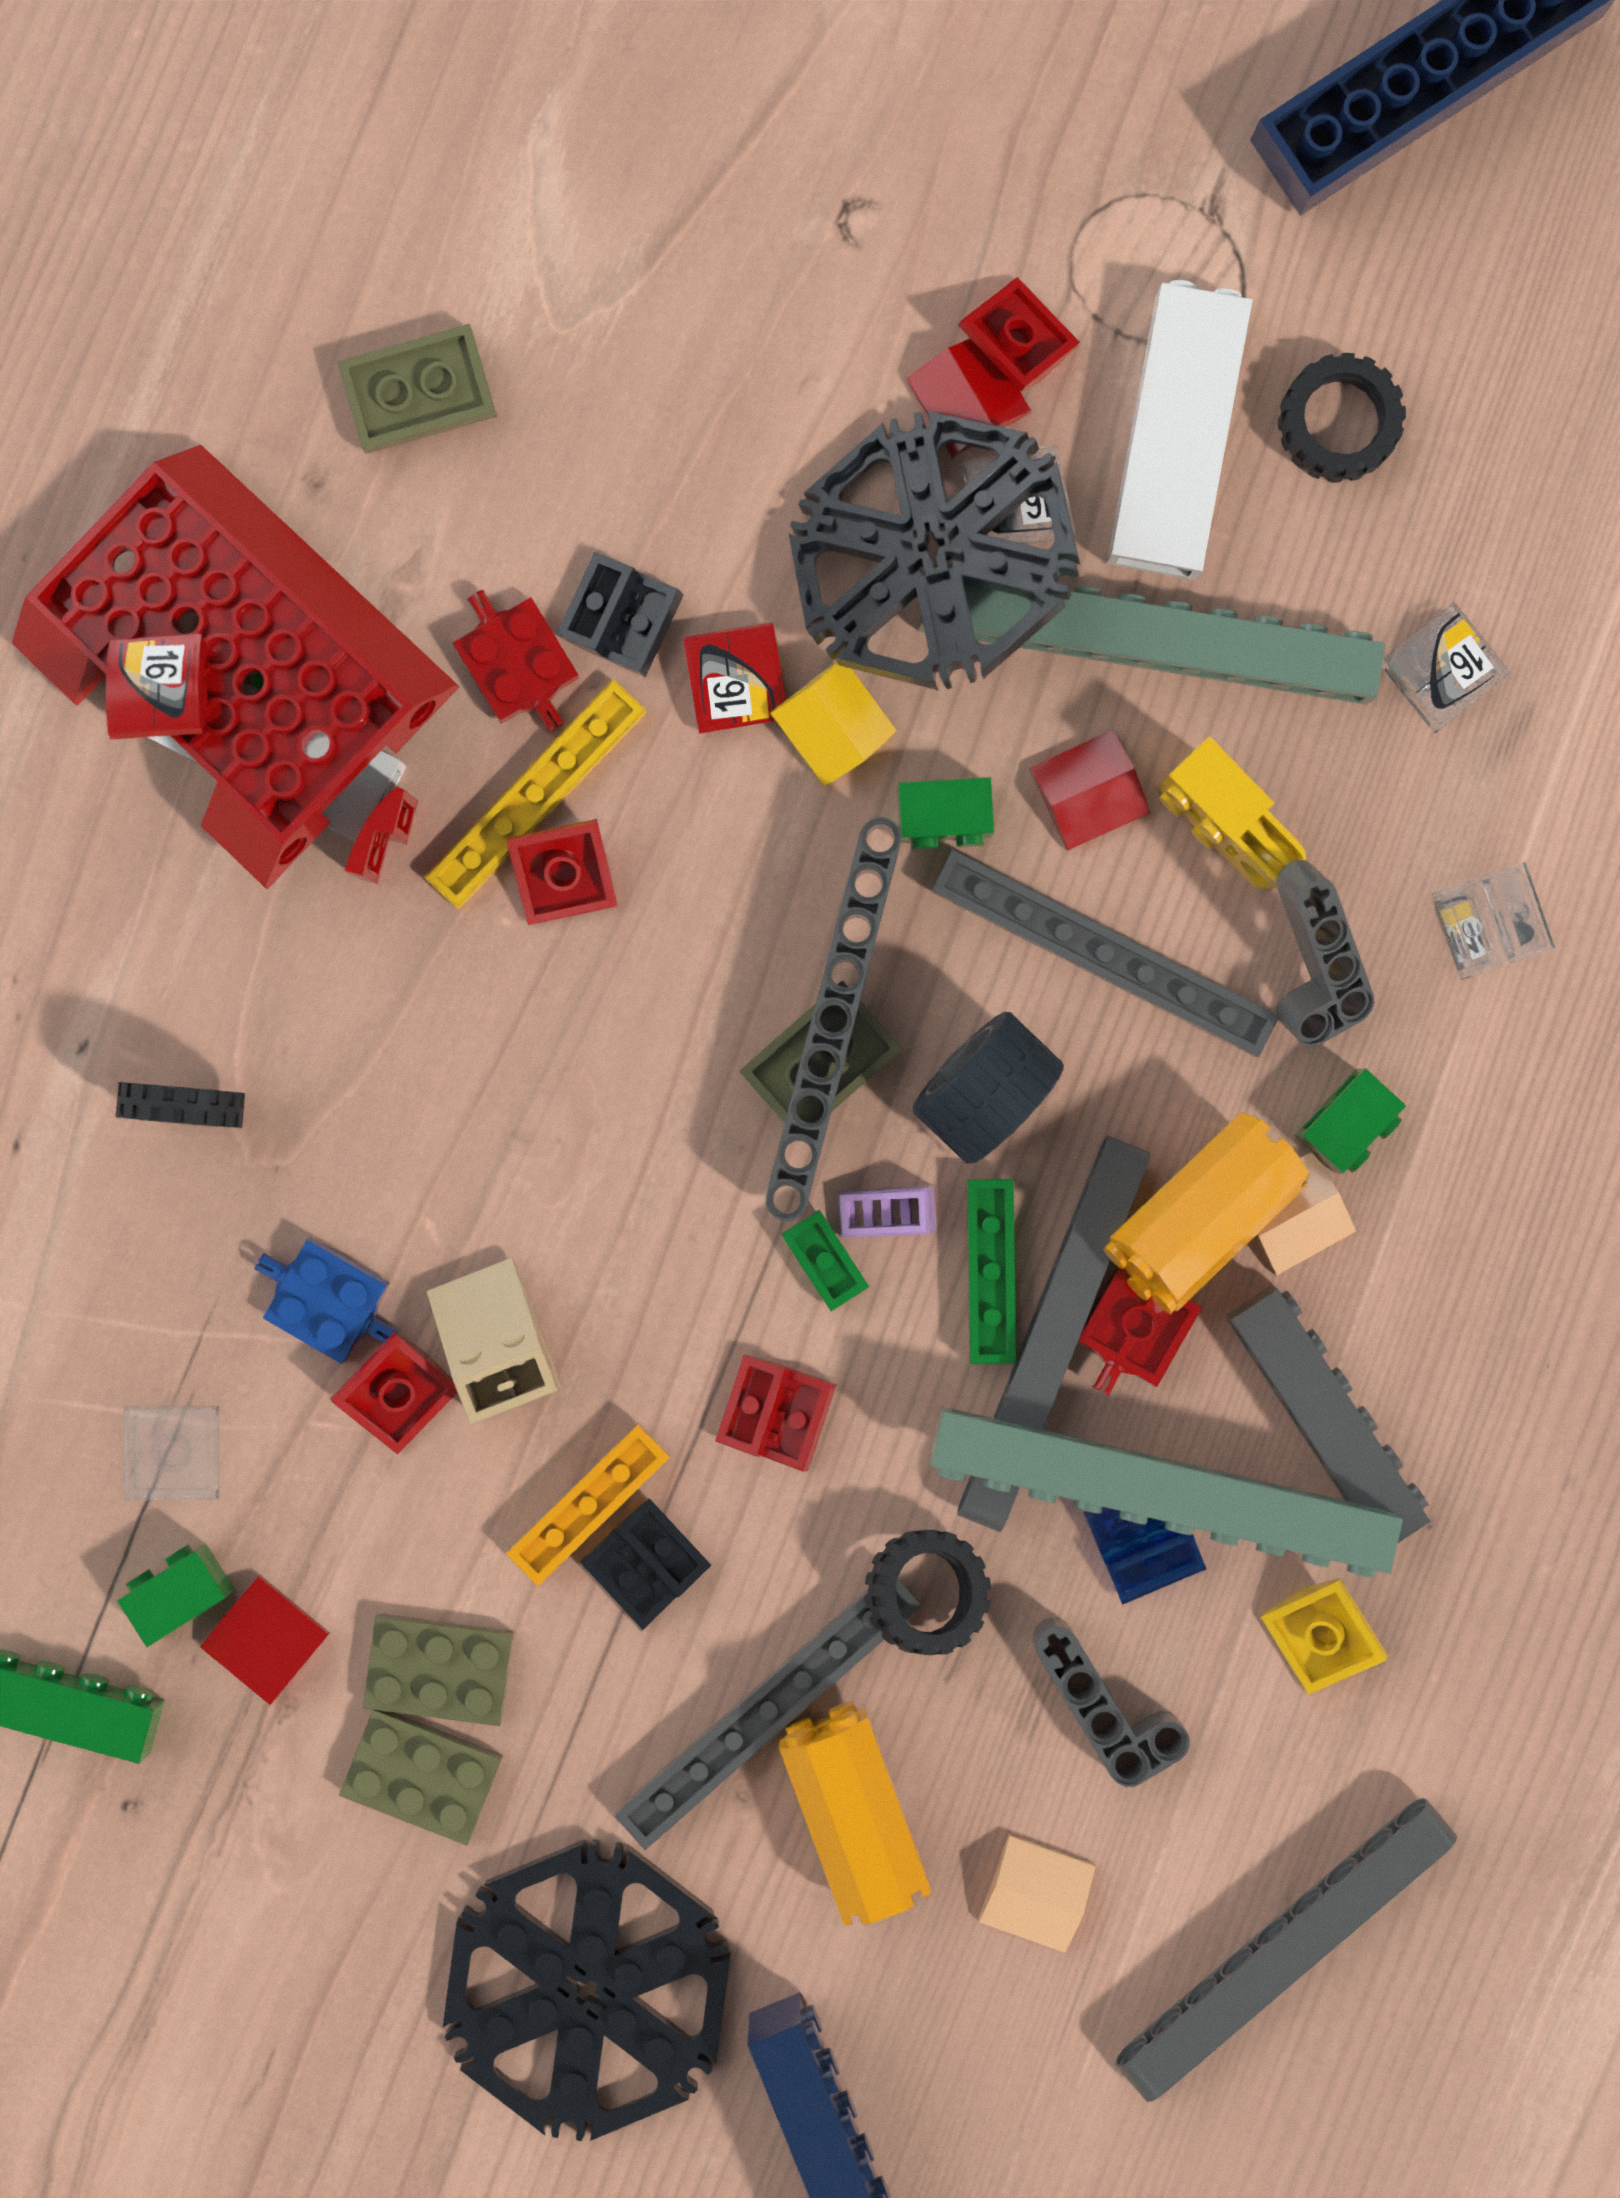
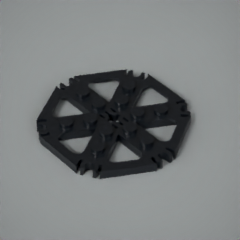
[788,411,1080,691]
[442,1839,731,2141]

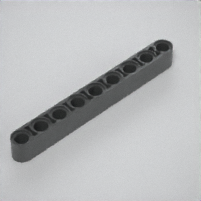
[766,817,901,1221]
[957,1135,1150,1532]
[1115,1798,1457,2102]

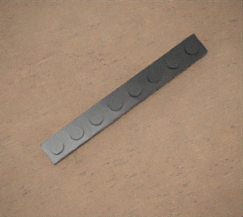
[931,850,1280,1058]
[615,1577,922,1850]

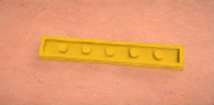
[424,679,647,910]

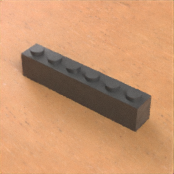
[1224,1286,1431,1543]

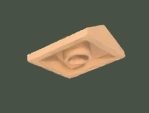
[1254,1151,1356,1275]
[978,1834,1096,1953]

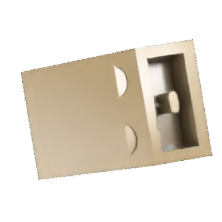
[426,1257,562,1425]

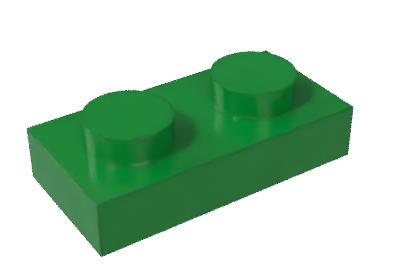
[781,1209,869,1312]

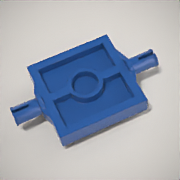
[254,1237,399,1364]

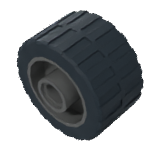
[913,1012,1064,1164]

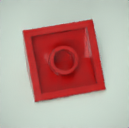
[958,277,1080,392]
[907,339,1031,458]
[1029,730,1151,851]
[507,819,617,925]
[330,1332,458,1455]
[200,1575,330,1705]

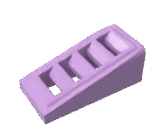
[837,1186,937,1238]

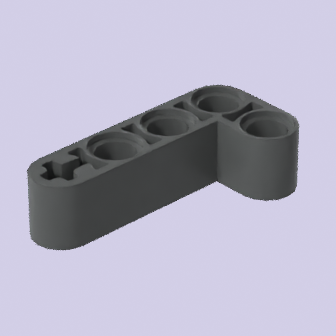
[1276,860,1375,1047]
[1033,1618,1190,1787]

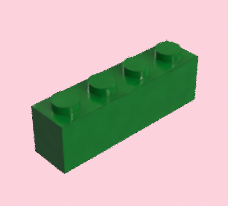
[0,1649,165,1764]

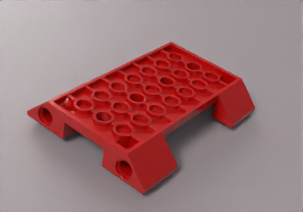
[12,445,460,890]

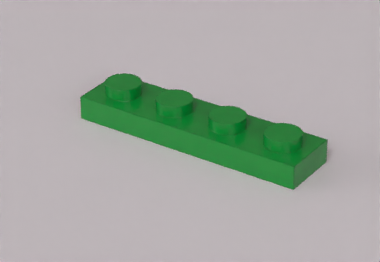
[966,1179,1016,1364]

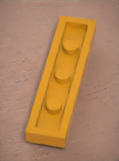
[506,1423,671,1587]

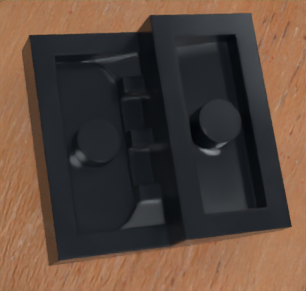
[556,552,684,677]
[578,1498,712,1631]

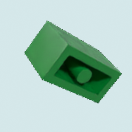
[897,777,994,850]
[1294,1068,1406,1174]
[117,1544,235,1648]

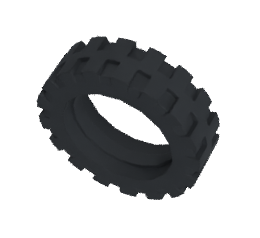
[1278,353,1406,483]
[115,1082,245,1128]
[864,1530,991,1656]

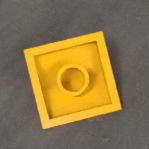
[770,662,897,787]
[1261,1578,1389,1695]

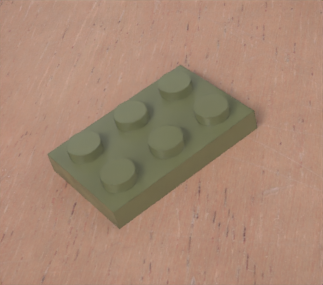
[337,324,497,454]
[739,980,903,1123]
[363,1614,514,1726]
[339,1710,503,1846]

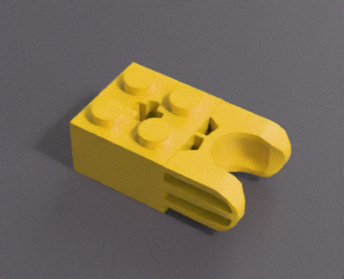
[1156,736,1306,890]

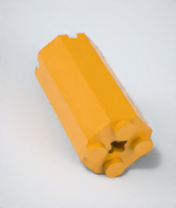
[1103,1112,1309,1314]
[779,1701,932,1925]

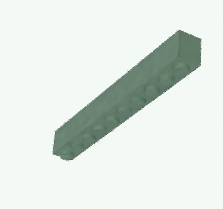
[919,564,1385,705]
[929,1406,1403,1578]

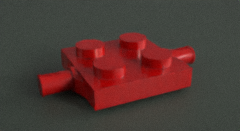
[452,590,579,733]
[1078,1266,1203,1396]

